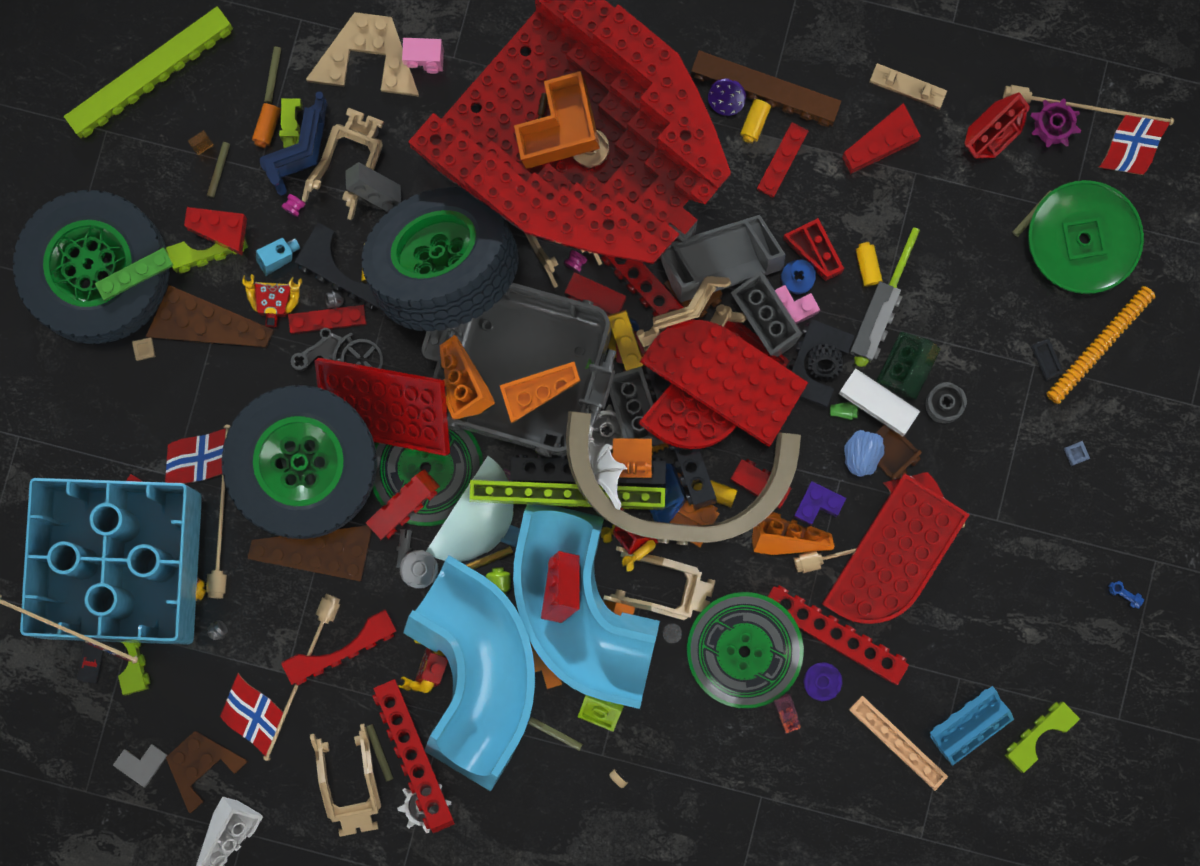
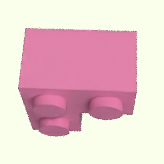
[402,38,444,74]
[775,285,820,324]

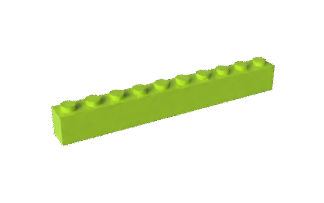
[64,6,233,138]
[469,480,665,510]

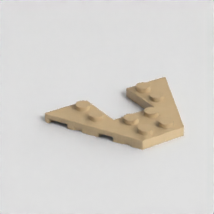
[306,12,419,97]

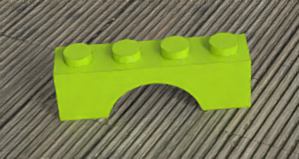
[166,239,248,273]
[118,642,150,695]
[1005,702,1080,773]

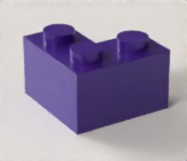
[793,481,846,526]

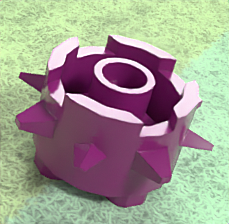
[1031,99,1081,148]

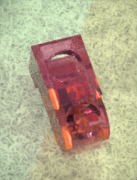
[773,693,801,733]

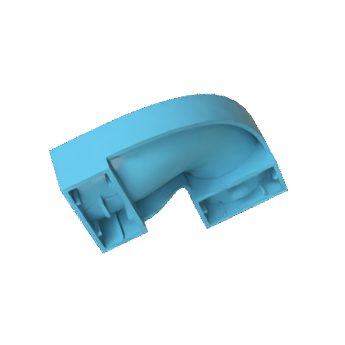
[513,505,660,709]
[403,555,535,791]

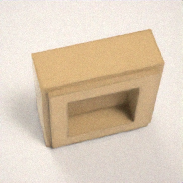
[132,338,156,361]

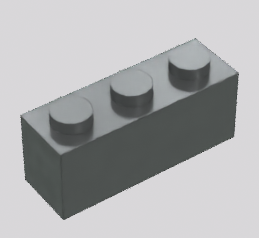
[346,162,401,212]

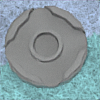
[400,550,438,588]

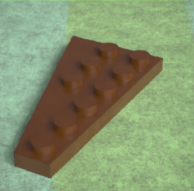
[146,285,274,348]
[248,525,372,582]

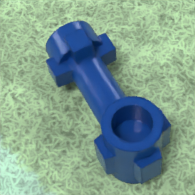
[1108,581,1144,609]

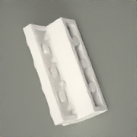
[839,368,920,436]

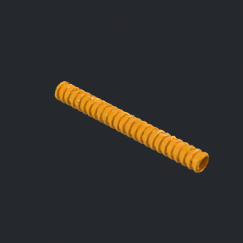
[1047,286,1155,404]

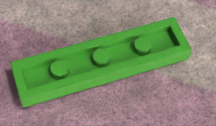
[95,248,174,301]

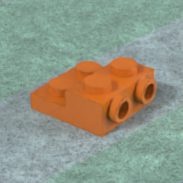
[670,500,720,548]

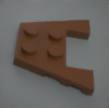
[166,731,248,813]

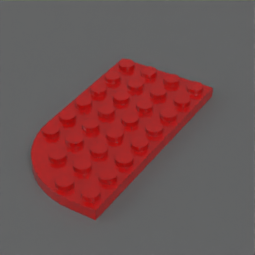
[640,320,808,447]
[639,321,790,449]
[315,358,450,456]
[822,473,970,624]

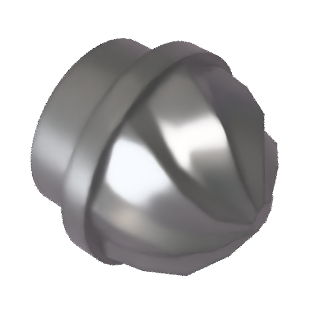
[325,290,344,309]
[208,620,228,640]

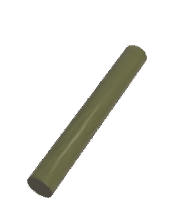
[264,46,281,103]
[207,142,230,198]
[1012,190,1051,237]
[528,717,583,751]
[366,724,393,782]

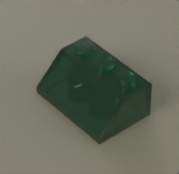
[876,332,941,400]

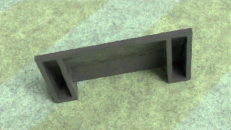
[660,215,785,303]

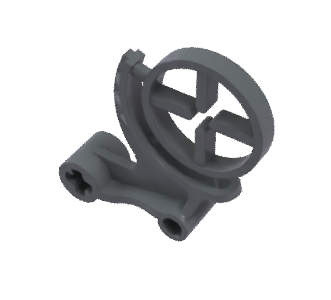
[291,328,383,371]

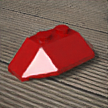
[965,92,1030,158]

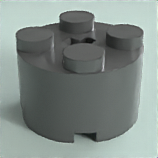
[925,382,967,423]

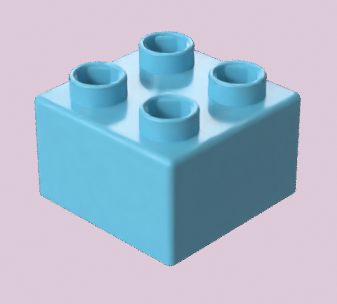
[20,478,202,645]

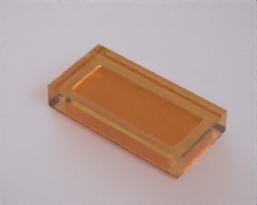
[188,130,213,155]

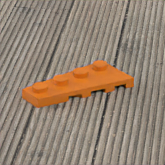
[499,362,580,423]

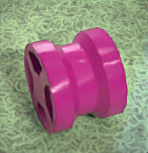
[281,194,305,217]
[564,250,587,273]

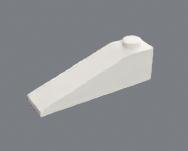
[196,797,263,866]

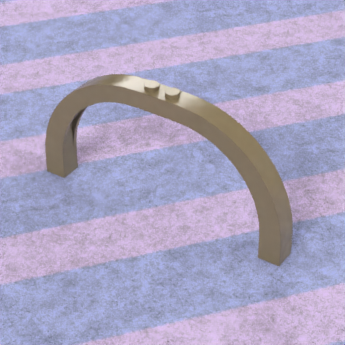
[566,411,801,545]

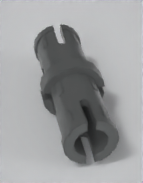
[396,529,412,568]

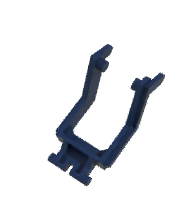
[260,92,328,196]

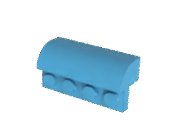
[930,686,1014,766]

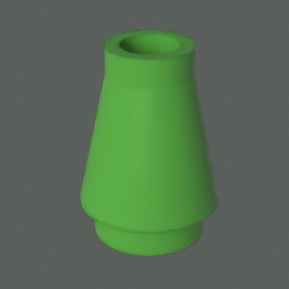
[830,402,858,420]

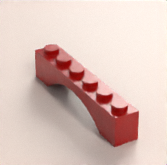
[281,610,396,686]

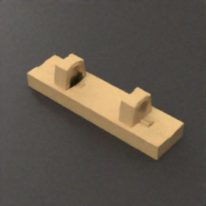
[870,63,947,110]

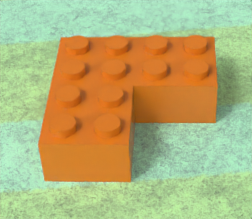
[514,71,600,169]

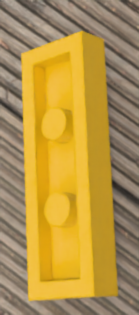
[608,310,643,371]

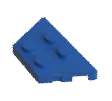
[650,464,687,523]

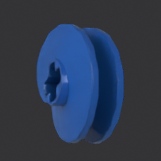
[781,259,816,295]

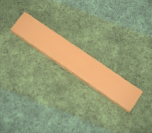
[849,696,948,791]

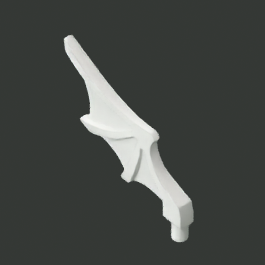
[588,427,627,510]

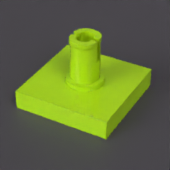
[578,695,624,732]

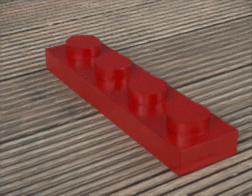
[757,122,808,198]
[288,305,366,334]

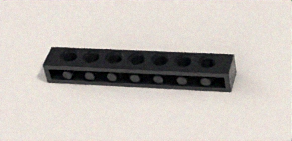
[643,366,717,510]
[510,455,667,488]

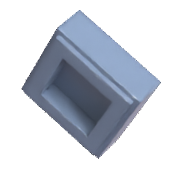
[1064,441,1090,466]

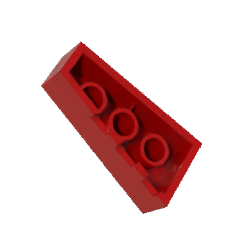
[842,103,921,174]
[366,469,440,540]

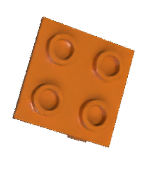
[613,438,652,478]

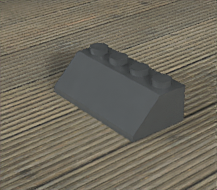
[731,271,802,357]
[609,366,665,447]

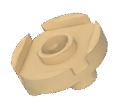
[573,130,609,168]

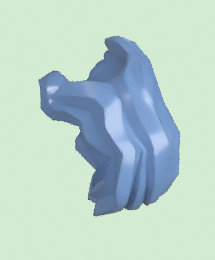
[844,430,885,476]

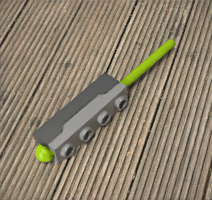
[849,227,920,367]

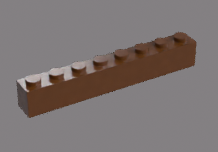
[691,50,841,127]

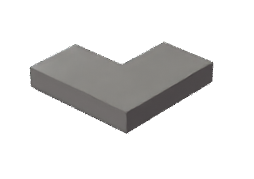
[113,744,168,788]

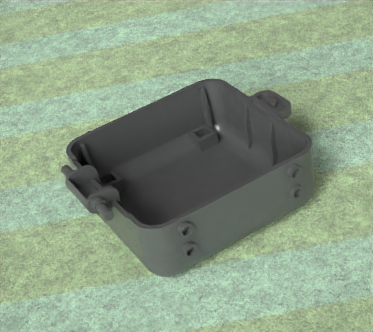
[422,283,616,458]

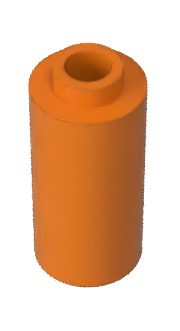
[252,103,281,148]

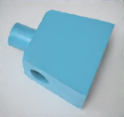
[256,238,300,276]

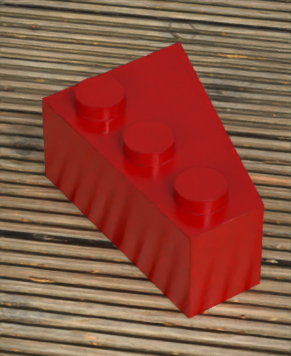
[184,207,247,256]
[783,218,844,281]
[541,551,580,623]

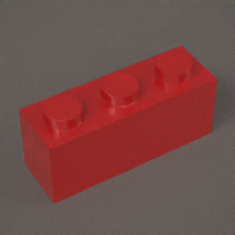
[565,272,626,316]
[730,459,792,510]

